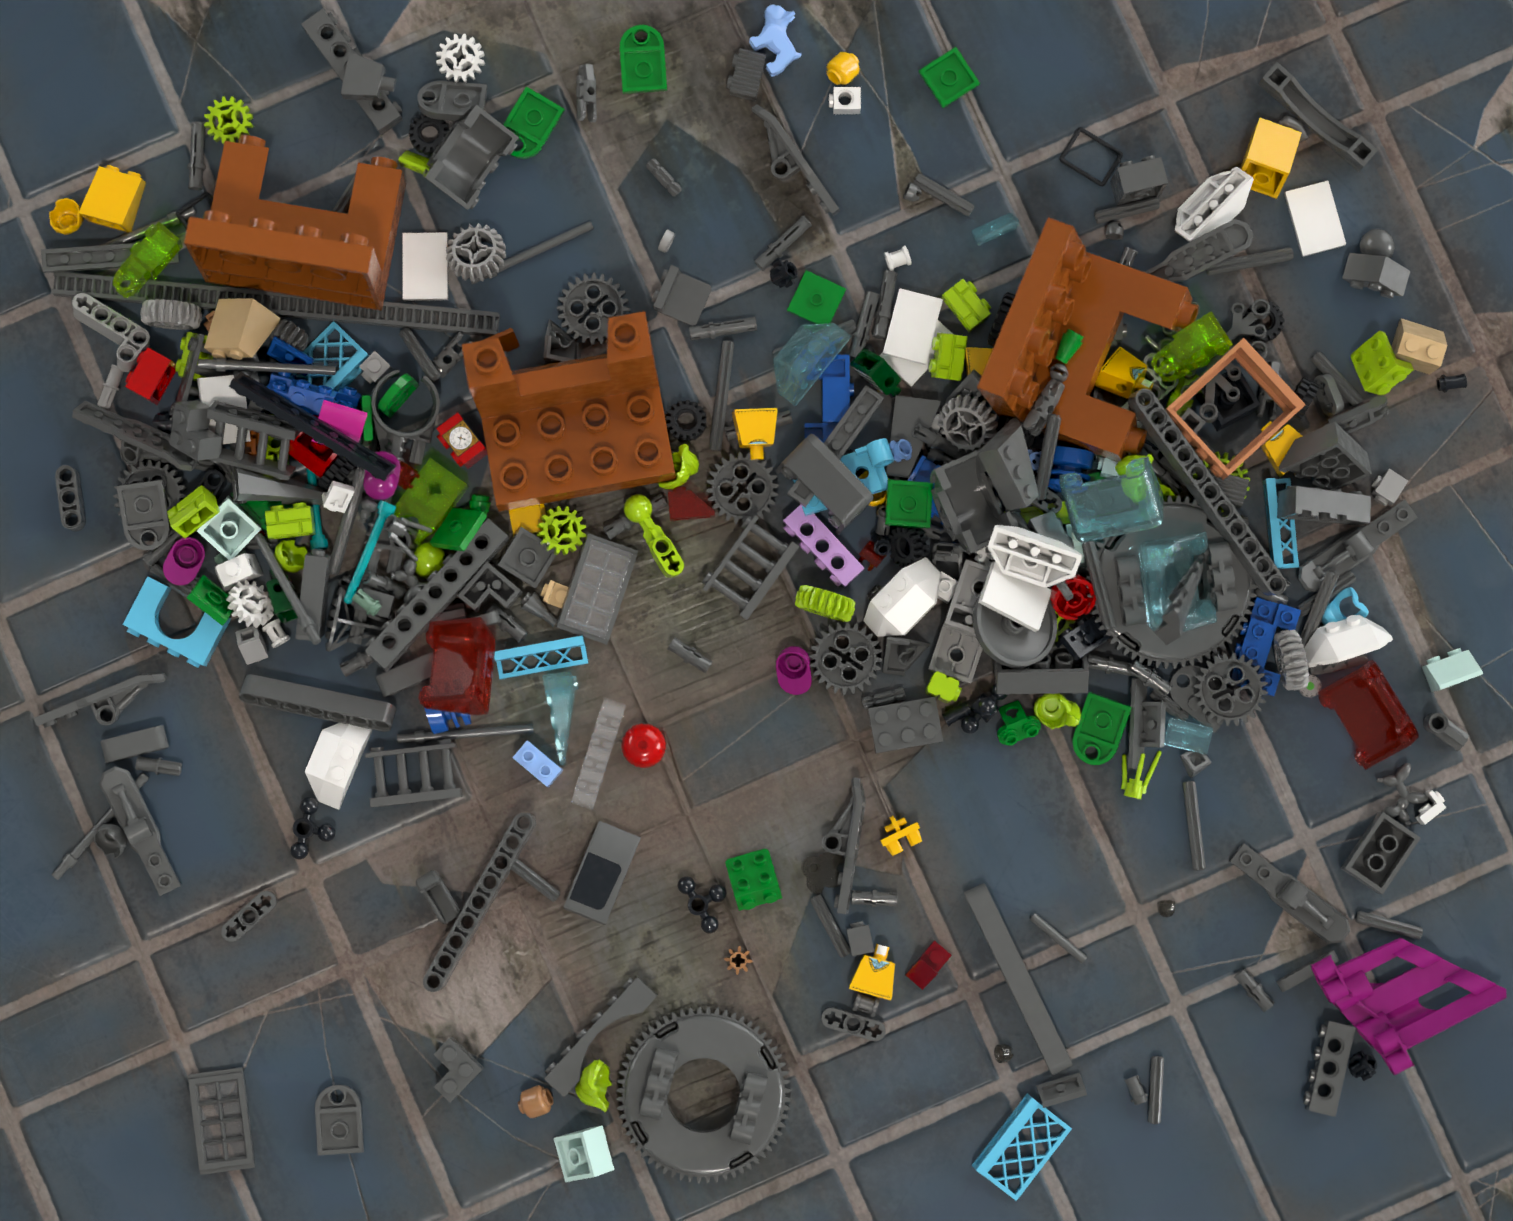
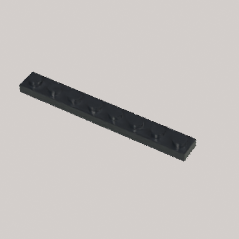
[229,372,396,481]

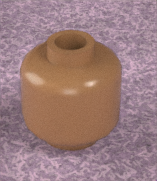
[518,1085,554,1118]

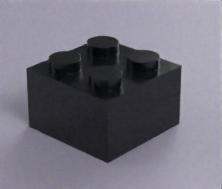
[1195,370,1261,432]

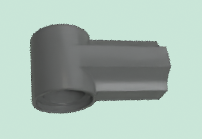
[1423,713,1470,751]

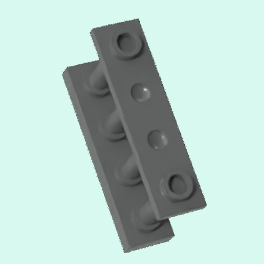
[170,334,243,422]
[207,401,300,480]
[702,515,800,620]
[365,739,463,808]

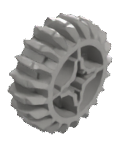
[446,223,506,282]
[140,299,202,330]
[938,394,999,454]
[1273,630,1309,691]

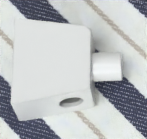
[215,553,264,592]

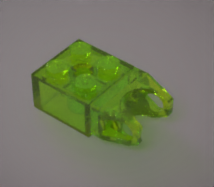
[113,222,183,298]
[1150,311,1233,382]
[394,458,469,545]

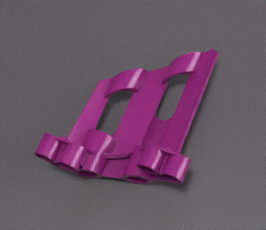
[1310,938,1506,1076]

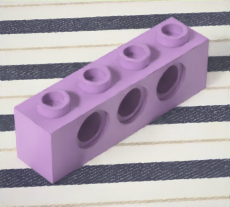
[783,505,864,588]

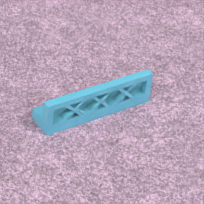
[1263,478,1299,569]
[493,635,588,679]

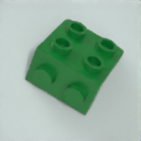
[725,849,782,911]

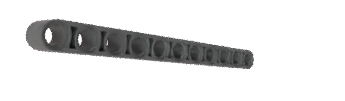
[1128,389,1287,596]

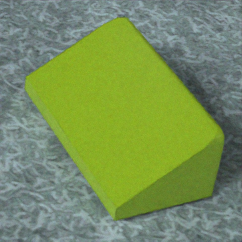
[398,150,430,174]

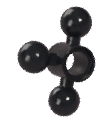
[961,683,1008,734]
[290,797,336,860]
[677,876,727,934]

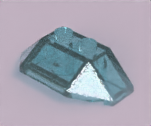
[773,323,852,407]

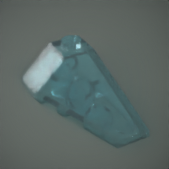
[542,671,579,766]

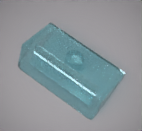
[972,213,1020,245]
[1164,718,1213,755]

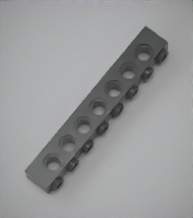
[365,518,509,672]

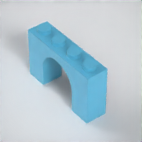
[123,577,231,668]

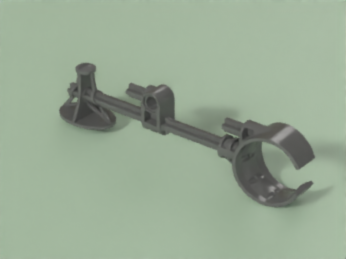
[325,370,440,652]

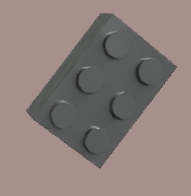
[1110,155,1168,206]
[867,697,943,754]
[1340,812,1421,894]

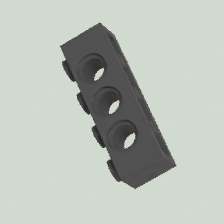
[1303,1020,1356,1117]

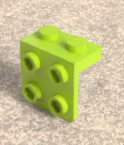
[1351,331,1414,396]

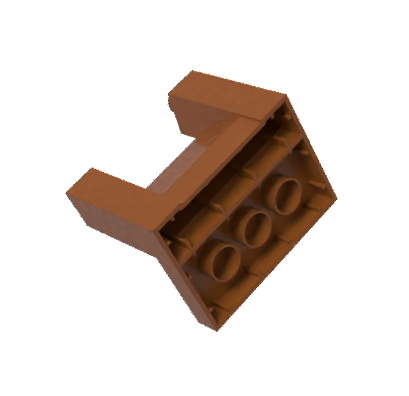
[184,135,406,311]
[977,218,1199,462]
[462,311,676,512]

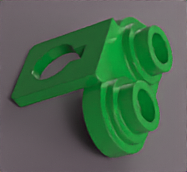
[997,701,1041,746]

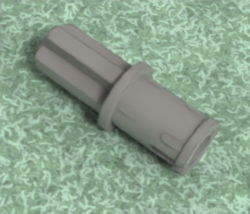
[97,364,124,410]

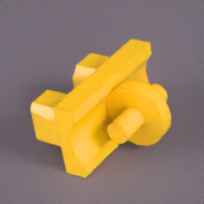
[880,816,922,856]

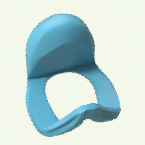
[1321,587,1369,626]

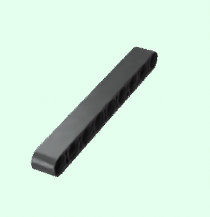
[423,813,536,992]
[963,883,1073,1075]

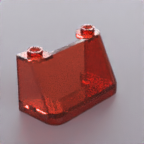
[419,617,495,716]
[1318,660,1419,770]

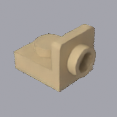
[541,580,577,609]

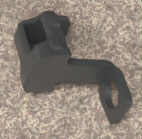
[931,542,984,589]

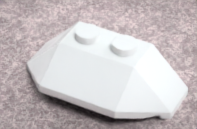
[1175,167,1254,242]
[988,525,1082,588]
[863,557,942,637]
[1304,615,1393,668]
[305,723,372,810]

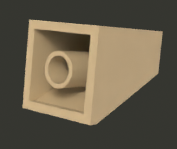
[204,298,280,360]
[1391,318,1447,375]

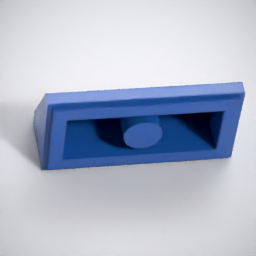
[267,336,314,377]

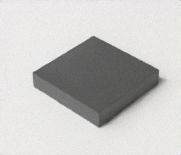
[497,527,556,589]

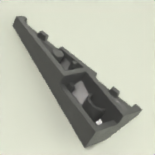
[234,466,328,505]
[1154,553,1206,645]

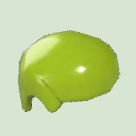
[274,540,308,573]
[413,542,446,579]

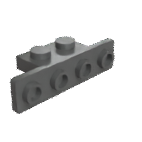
[1127,678,1166,770]

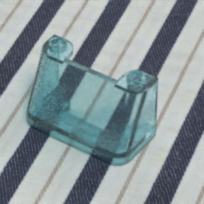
[1060,457,1163,542]
[1139,532,1217,631]

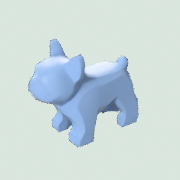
[749,4,801,77]

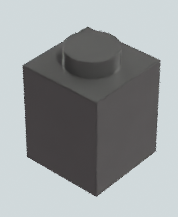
[846,921,875,956]

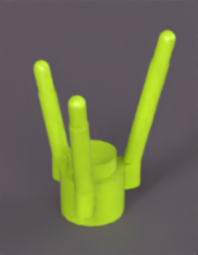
[1121,751,1162,799]

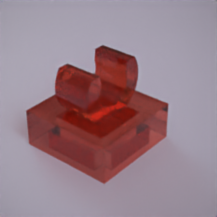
[398,460,420,491]
[858,541,887,571]

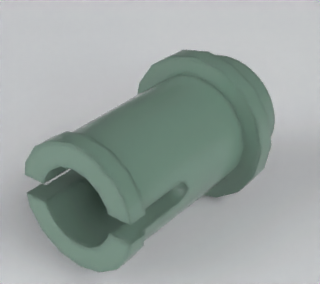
[352,589,382,616]

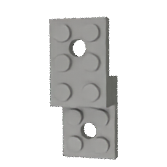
[928,559,990,684]

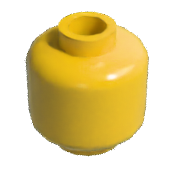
[827,52,860,85]

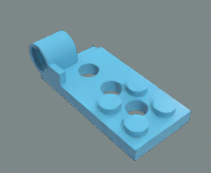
[793,438,894,516]

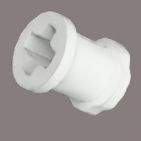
[884,246,911,271]
[262,619,290,648]

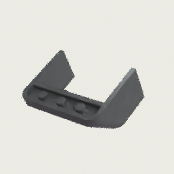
[775,434,874,535]

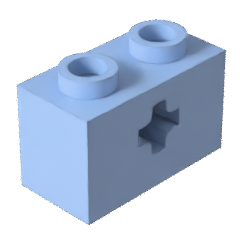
[513,740,563,787]

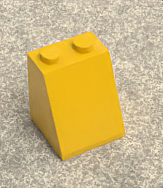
[1240,118,1302,199]
[79,165,146,233]

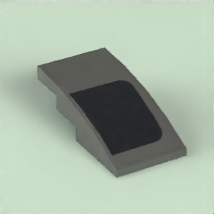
[563,821,641,925]

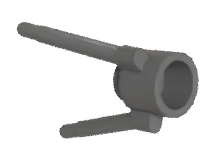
[383,514,432,561]

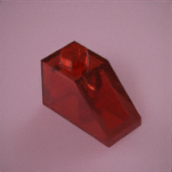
[668,487,715,521]

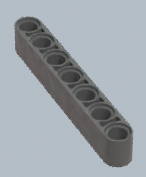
[239,674,396,732]

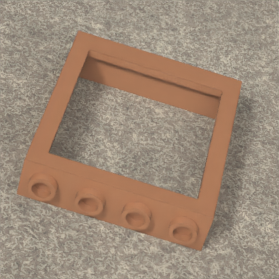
[1165,338,1306,480]

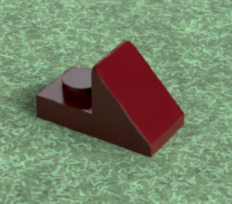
[905,940,952,990]

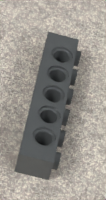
[301,9,403,135]

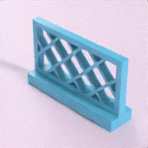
[293,321,369,415]
[971,1094,1072,1201]

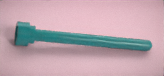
[306,468,329,550]
[344,500,396,604]

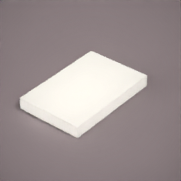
[1284,181,1346,257]
[403,233,448,301]
[883,288,943,365]
[879,320,953,387]
[197,375,251,444]
[978,561,1051,632]

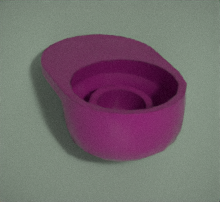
[363,451,401,500]
[163,537,205,586]
[776,646,812,695]

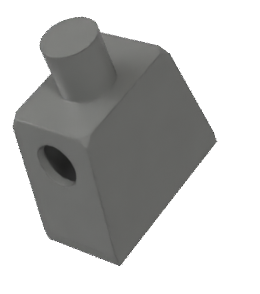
[341,53,396,100]

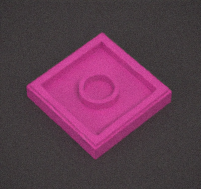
[312,400,368,445]

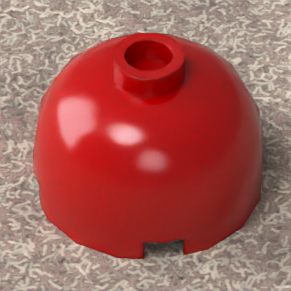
[1050,574,1096,620]
[621,723,666,768]

